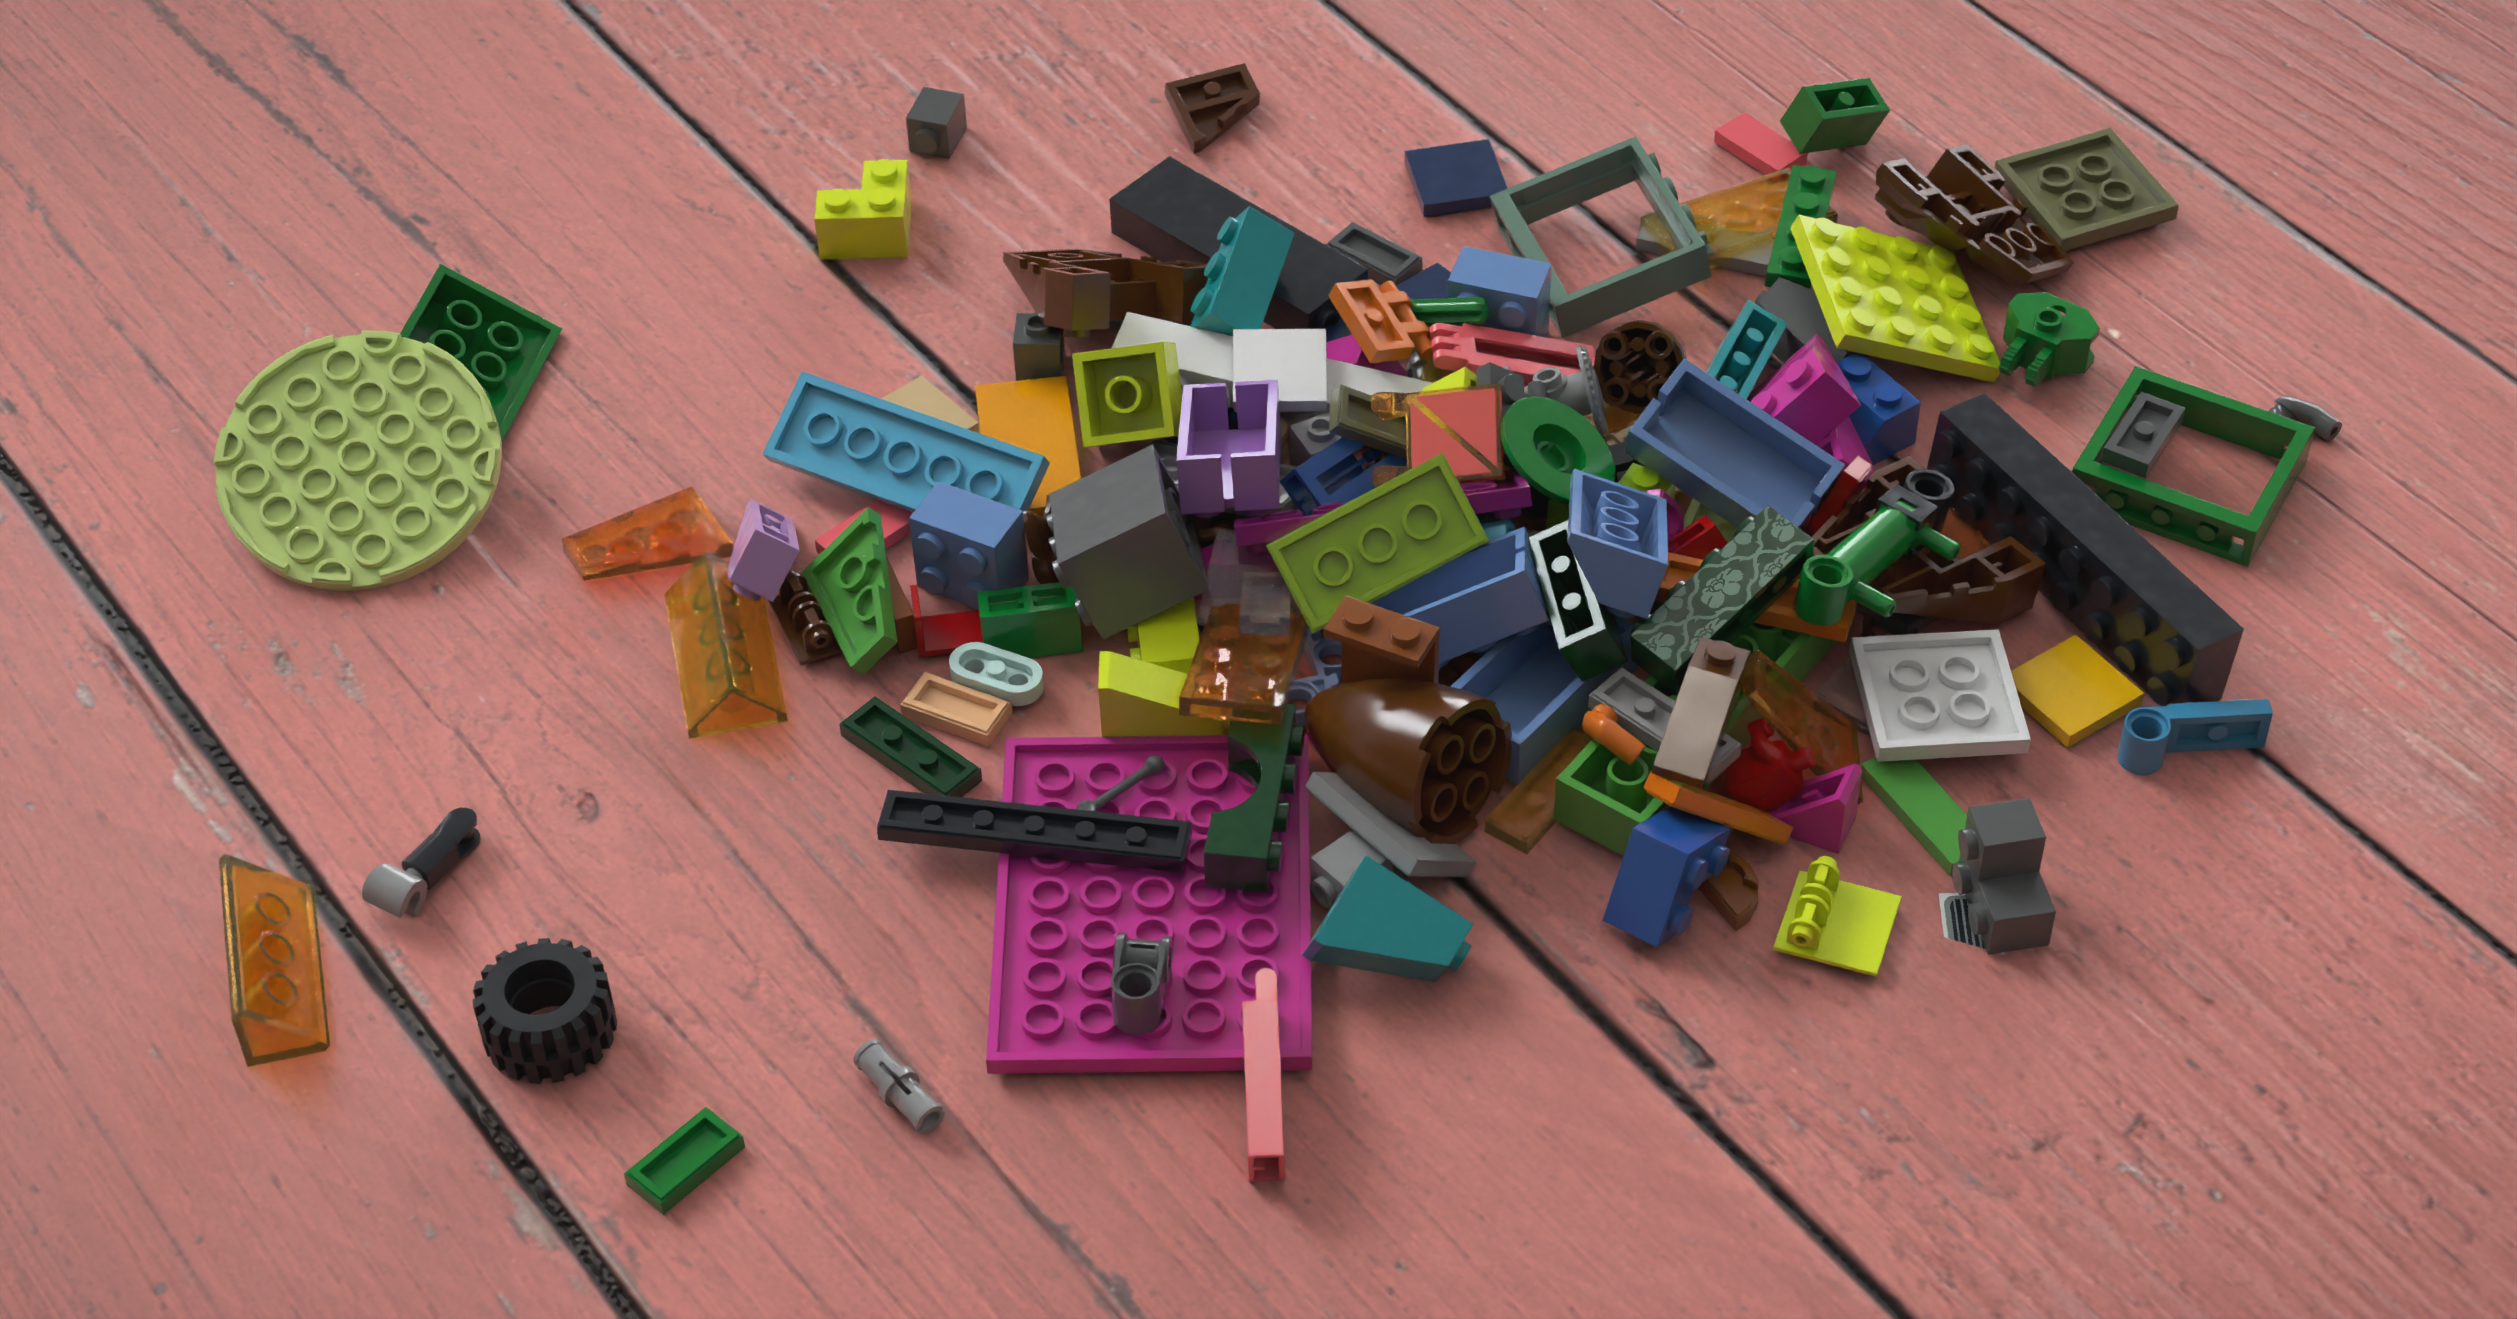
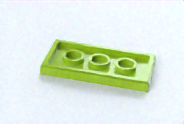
[1266,453,1489,634]

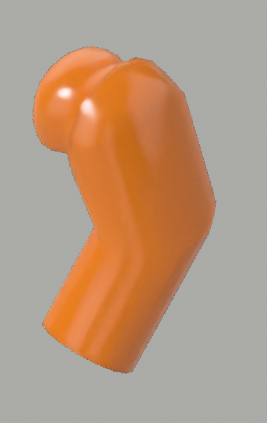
[1582,704,1646,766]

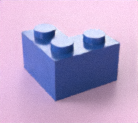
[1602,806,1731,948]

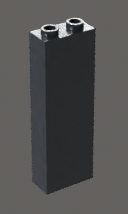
[1109,156,1368,329]

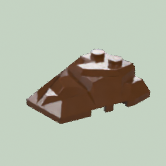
[1875,144,2074,284]

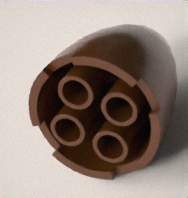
[1304,678,1512,844]

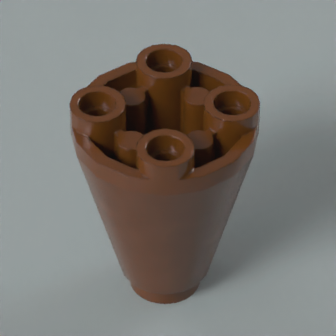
[1593,320,1687,414]

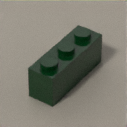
[1528,520,1628,682]

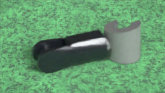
[362,807,481,918]

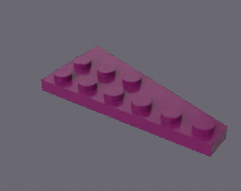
[1234,469,1532,553]

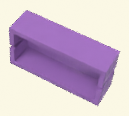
[1176,380,1281,518]

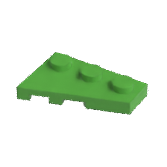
[802,507,898,675]

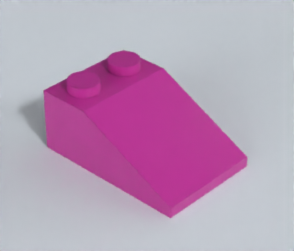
[1747,334,1861,445]

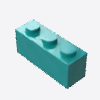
[1191,206,1295,336]

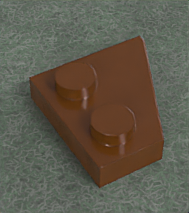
[1165,63,1260,153]

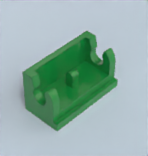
[977,582,1083,658]

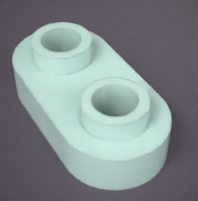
[949,642,1044,706]

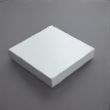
[1233,329,1327,412]

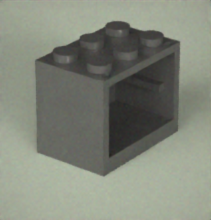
[1046,444,1209,640]

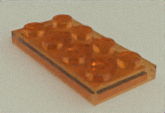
[1179,603,1309,725]

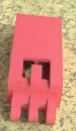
[1429,323,1595,387]
[1242,968,1285,1182]

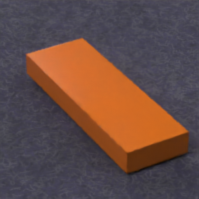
[1643,771,1794,845]

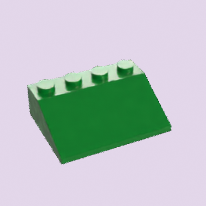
[400,264,563,443]

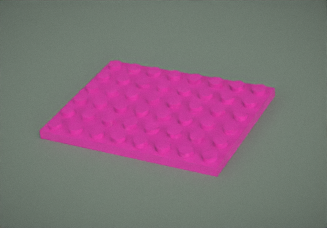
[986,734,1312,1074]

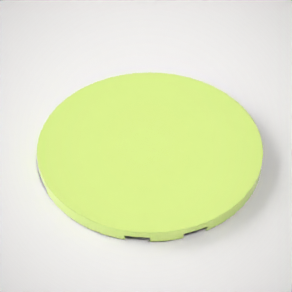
[214,331,502,591]

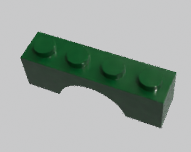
[1204,699,1305,893]

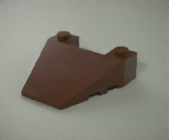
[1003,248,1208,338]
[1811,456,2046,624]

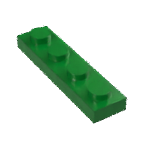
[1765,165,1836,289]

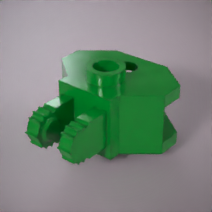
[1999,292,2100,387]

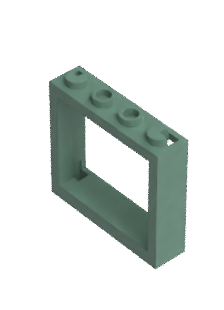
[1490,136,1714,338]

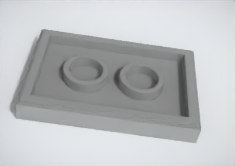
[1305,772,1477,877]

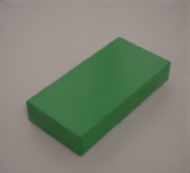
[624,1107,745,1215]

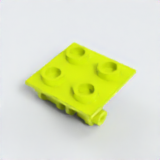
[1773,856,1902,977]

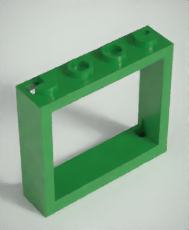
[2072,366,2315,567]

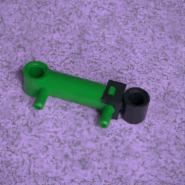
[1793,469,1961,626]

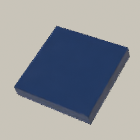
[1405,139,1508,217]

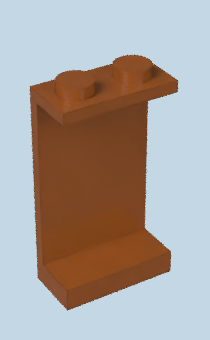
[1323,596,1440,684]

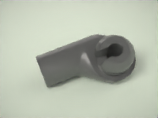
[2269,395,2342,441]

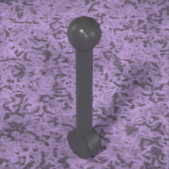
[1076,755,1165,812]

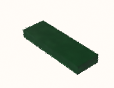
[839,696,982,797]

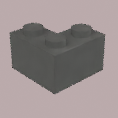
[1952,798,2056,955]

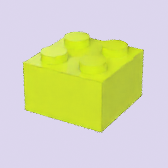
[1072,342,1182,447]

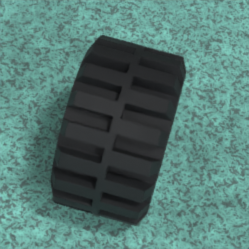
[472,938,617,1084]

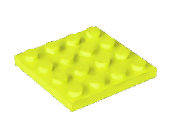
[1790,215,2001,383]

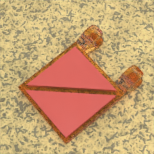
[1371,383,1504,487]

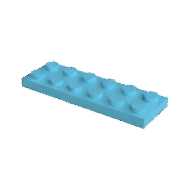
[762,371,1050,513]

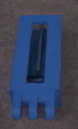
[1280,402,1412,516]

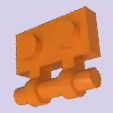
[1329,279,1433,364]

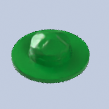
[1500,396,1615,505]

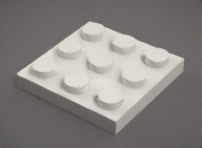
[1849,629,2031,762]

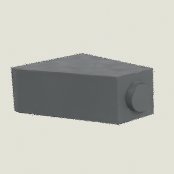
[1755,277,1868,363]

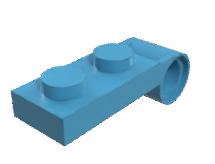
[2117,699,2273,775]

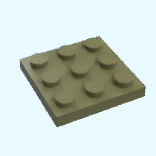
[1995,128,2179,251]

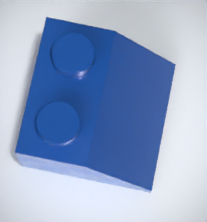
[1837,352,1921,465]

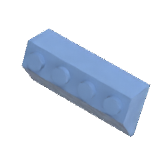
[1567,469,1668,619]

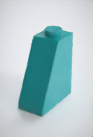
[1302,855,1473,982]

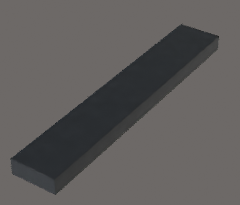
[877,790,1192,873]

